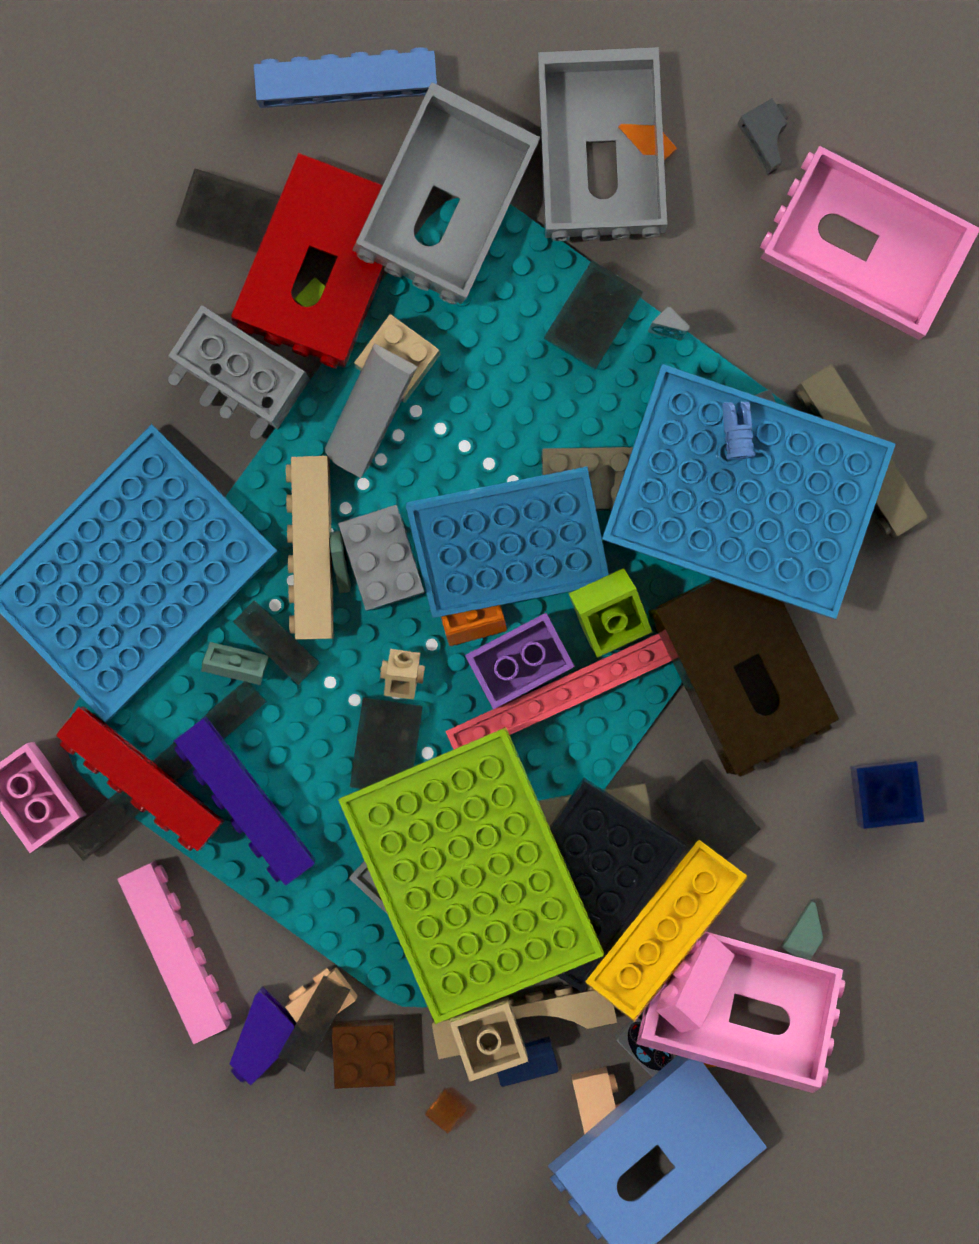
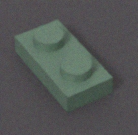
[201,642,269,685]

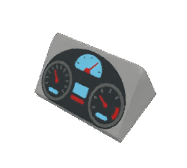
[648,307,689,341]
[615,1017,676,1077]

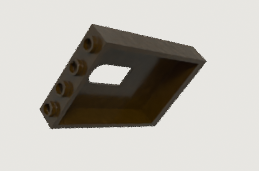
[648,578,840,777]

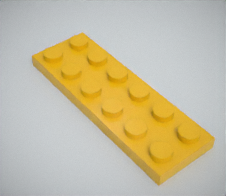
[585,839,747,1022]

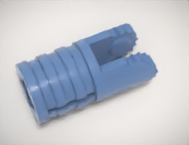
[722,402,755,460]

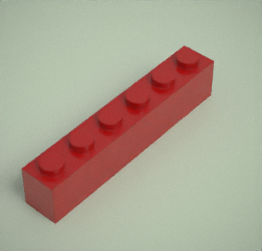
[55,707,225,851]

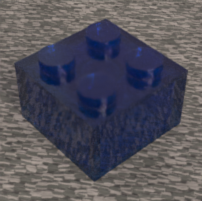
[850,759,924,829]

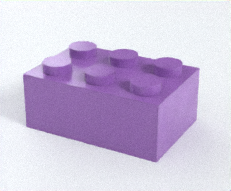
[465,613,575,709]

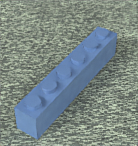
[254,48,437,108]

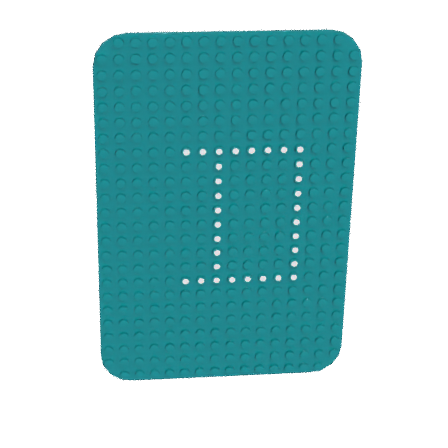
[68,198,794,1008]

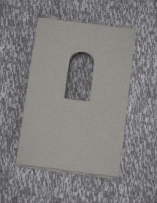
[538,47,667,241]
[352,82,540,304]

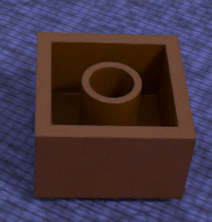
[332,1019,397,1089]

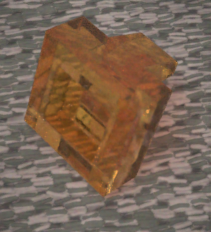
[425,1089,467,1134]

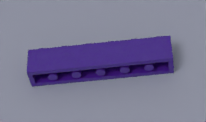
[174,716,316,886]

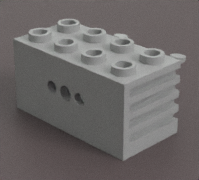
[168,305,310,439]

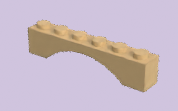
[431,985,617,1059]

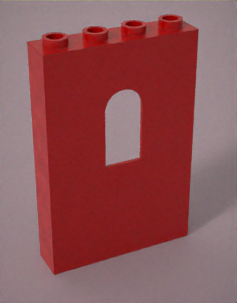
[231,153,385,369]

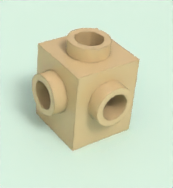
[380,649,425,700]

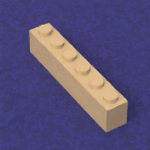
[286,456,334,640]

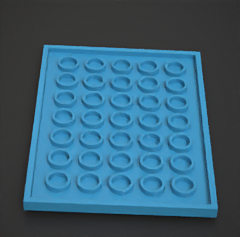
[602,364,896,619]
[0,424,279,723]

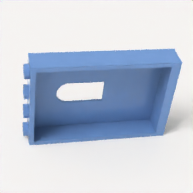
[548,1056,767,1244]

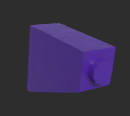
[230,986,303,1086]

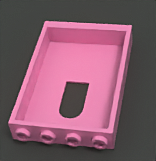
[760,146,979,340]
[636,932,845,1093]

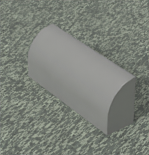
[325,343,418,478]

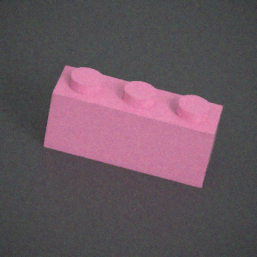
[656,933,734,1033]

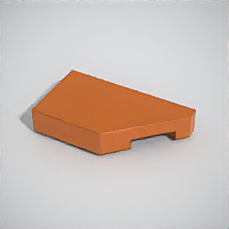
[618,124,677,161]

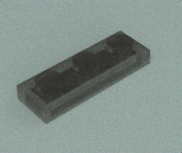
[233,600,320,685]
[278,975,350,1071]

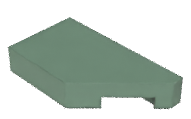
[330,531,351,593]
[781,900,823,960]

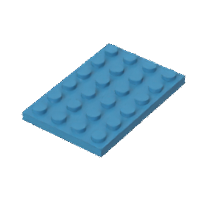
[406,467,609,618]

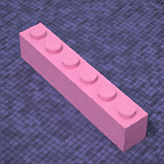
[118,861,232,1044]

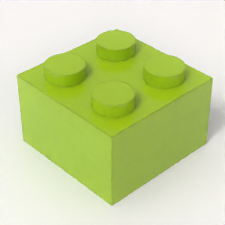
[568,568,652,657]

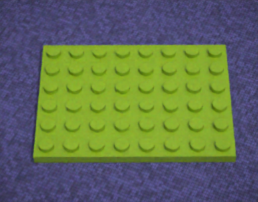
[338,727,604,1024]

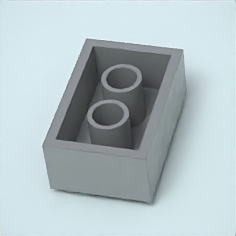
[338,505,425,611]

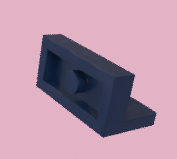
[497,1036,558,1087]

